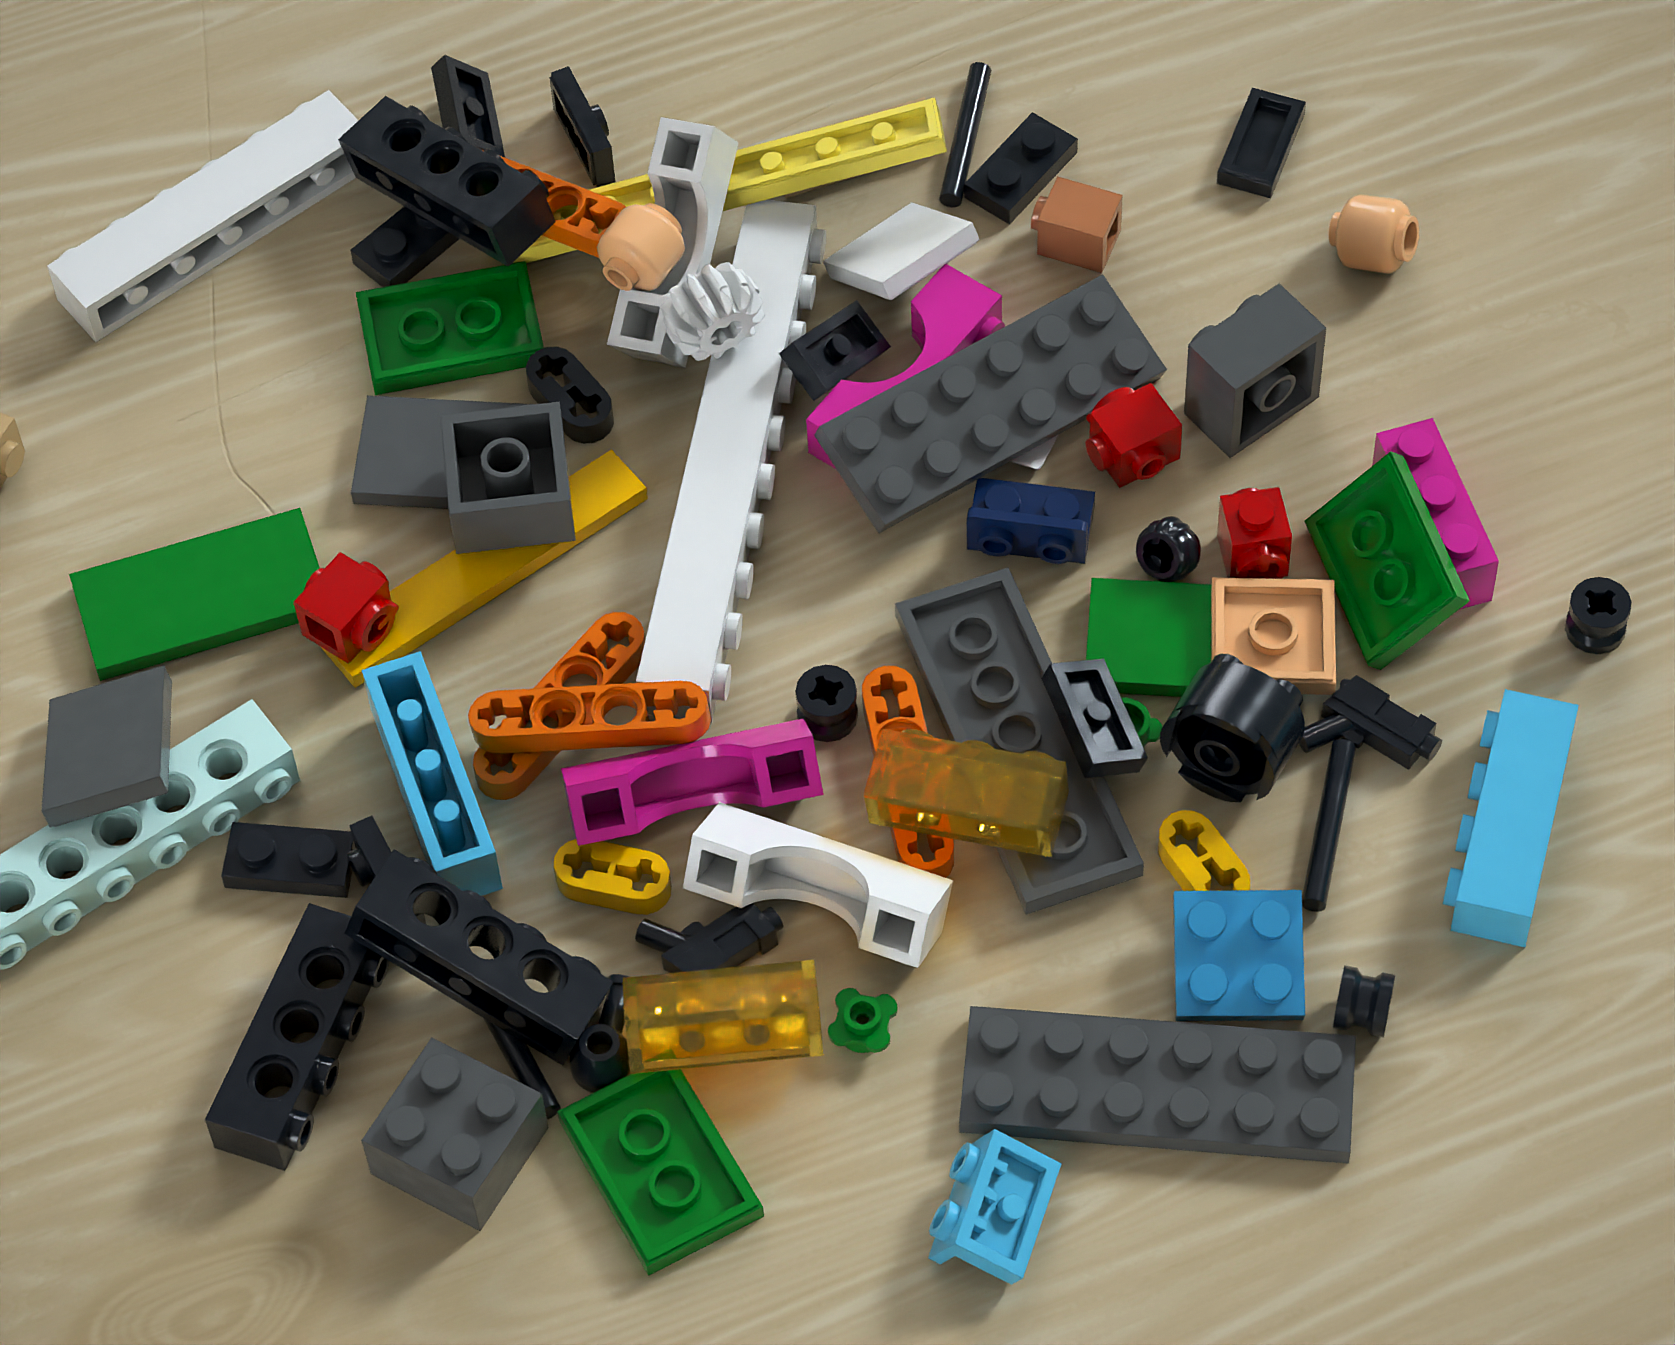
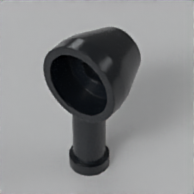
[570,974,639,1093]

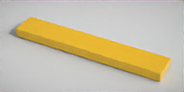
[321,449,648,688]

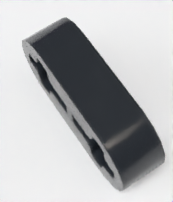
[526,346,614,444]

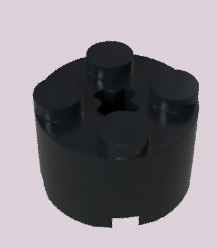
[1160,654,1305,802]

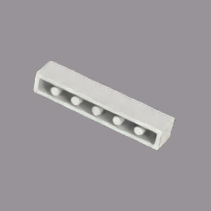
[47,90,359,342]

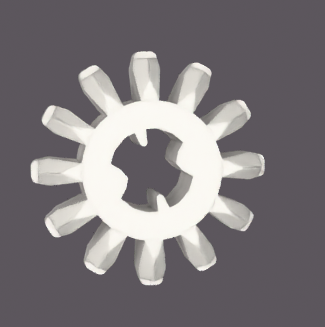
[660,262,765,361]

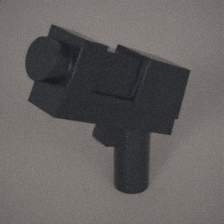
[1299,675,1442,770]
[635,903,784,997]

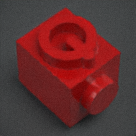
[1085,383,1182,488]
[1217,487,1292,579]
[294,552,399,664]

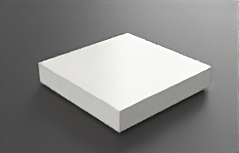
[823,202,980,300]

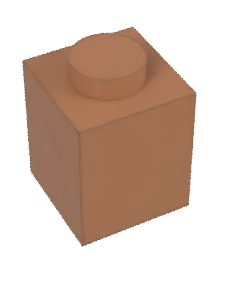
[1031,176,1123,273]

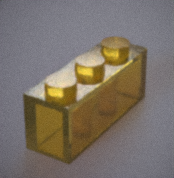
[864,728,1069,857]
[623,960,824,1074]

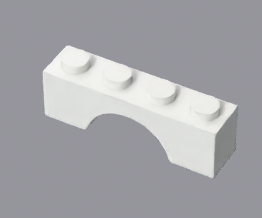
[607,117,738,368]
[683,802,953,968]

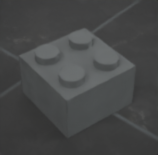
[1184,283,1326,458]
[440,402,576,554]
[361,1037,549,1231]

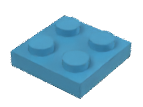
[1173,890,1305,1021]

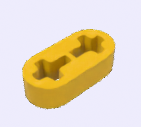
[1158,810,1250,891]
[553,839,672,915]

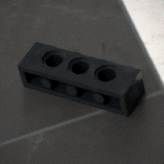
[338,96,556,267]
[344,849,614,1066]
[205,903,389,1171]

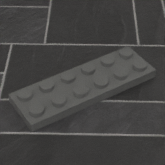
[814,274,1167,533]
[895,567,1144,915]
[959,1006,1356,1164]

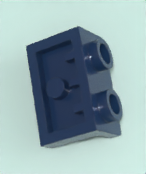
[966,478,1095,564]

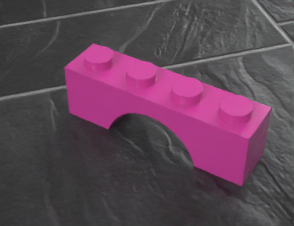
[806,264,1005,470]
[561,719,824,846]

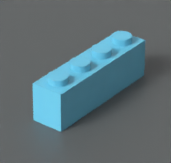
[362,651,503,896]
[1443,689,1579,948]

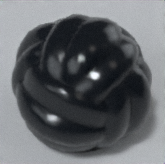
[1136,516,1201,582]

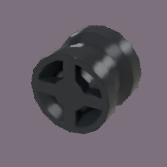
[1565,577,1632,654]
[795,664,858,742]
[1333,965,1395,1038]

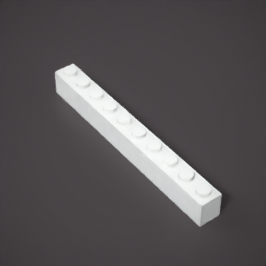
[636,199,826,723]

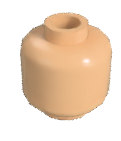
[1329,194,1419,274]
[597,203,685,291]

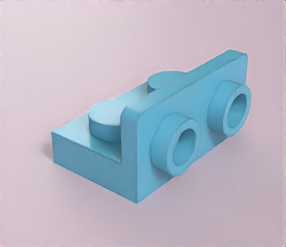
[928,1129,1062,1285]

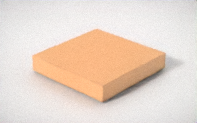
[1211,577,1336,695]

